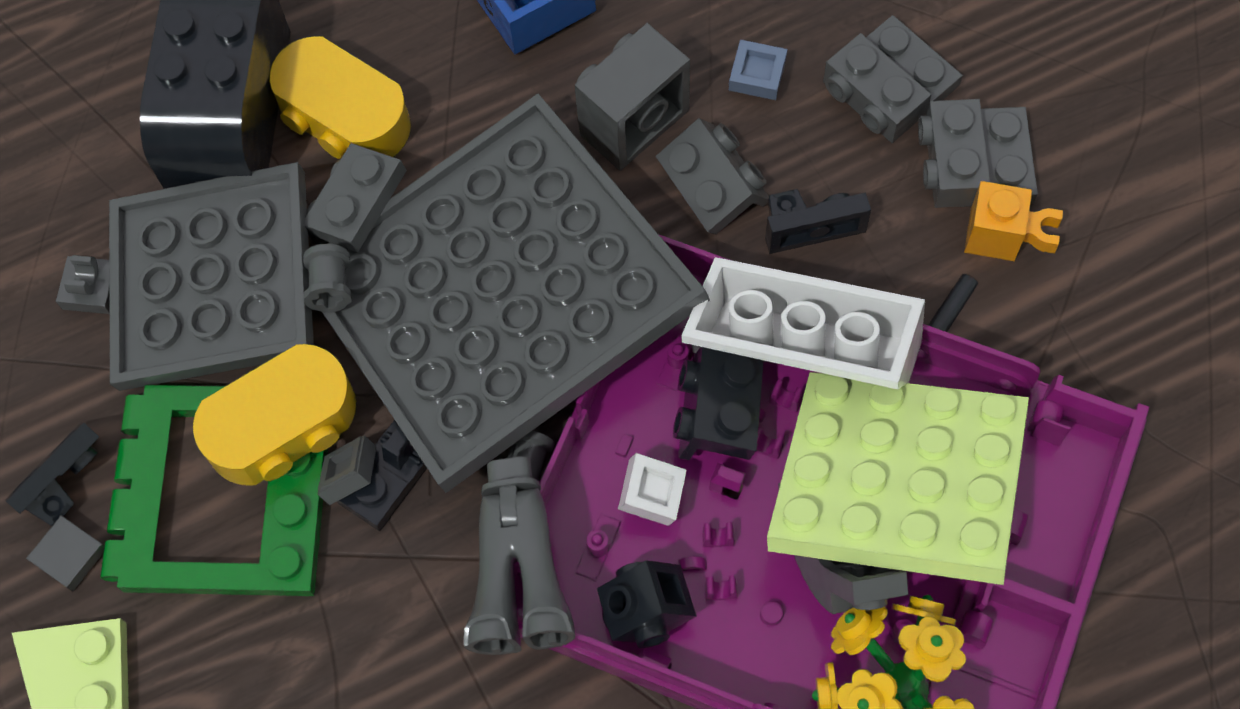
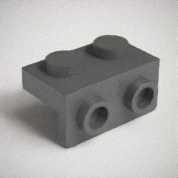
[655,118,769,235]
[305,143,407,252]

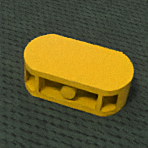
[270,37,411,159]
[193,344,356,486]

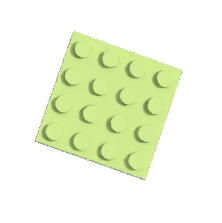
[767,372,1029,585]

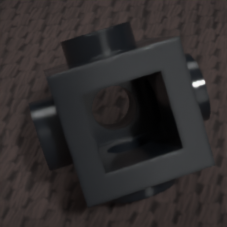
[596,560,697,648]

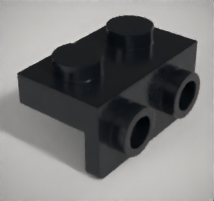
[673,347,764,460]

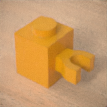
[964,181,1063,261]

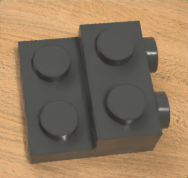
[823,15,963,143]
[918,99,1038,208]

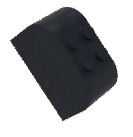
[140,0,291,189]

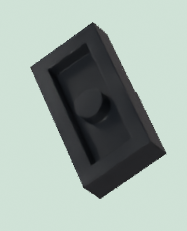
[765,189,871,254]
[337,420,427,531]
[5,422,99,526]

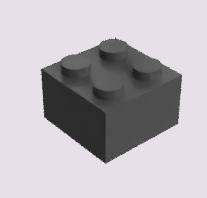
[574,23,690,171]

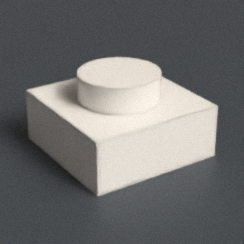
[618,453,687,526]

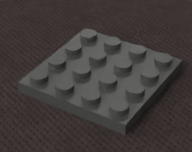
[109,162,314,391]

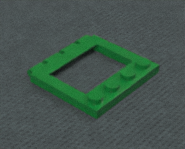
[100,385,328,596]

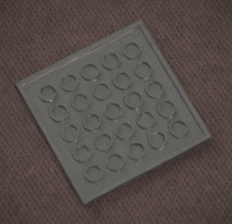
[322,94,710,493]

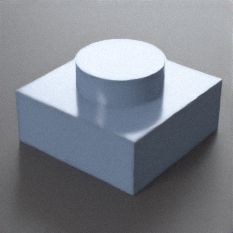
[729,40,788,100]

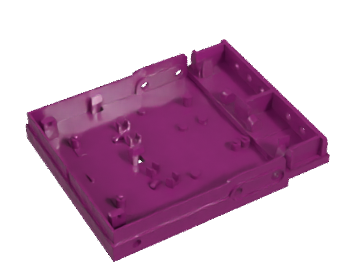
[514,234,1149,709]

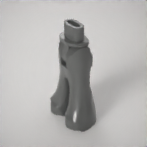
[464,457,576,655]

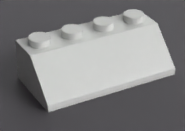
[681,257,925,390]

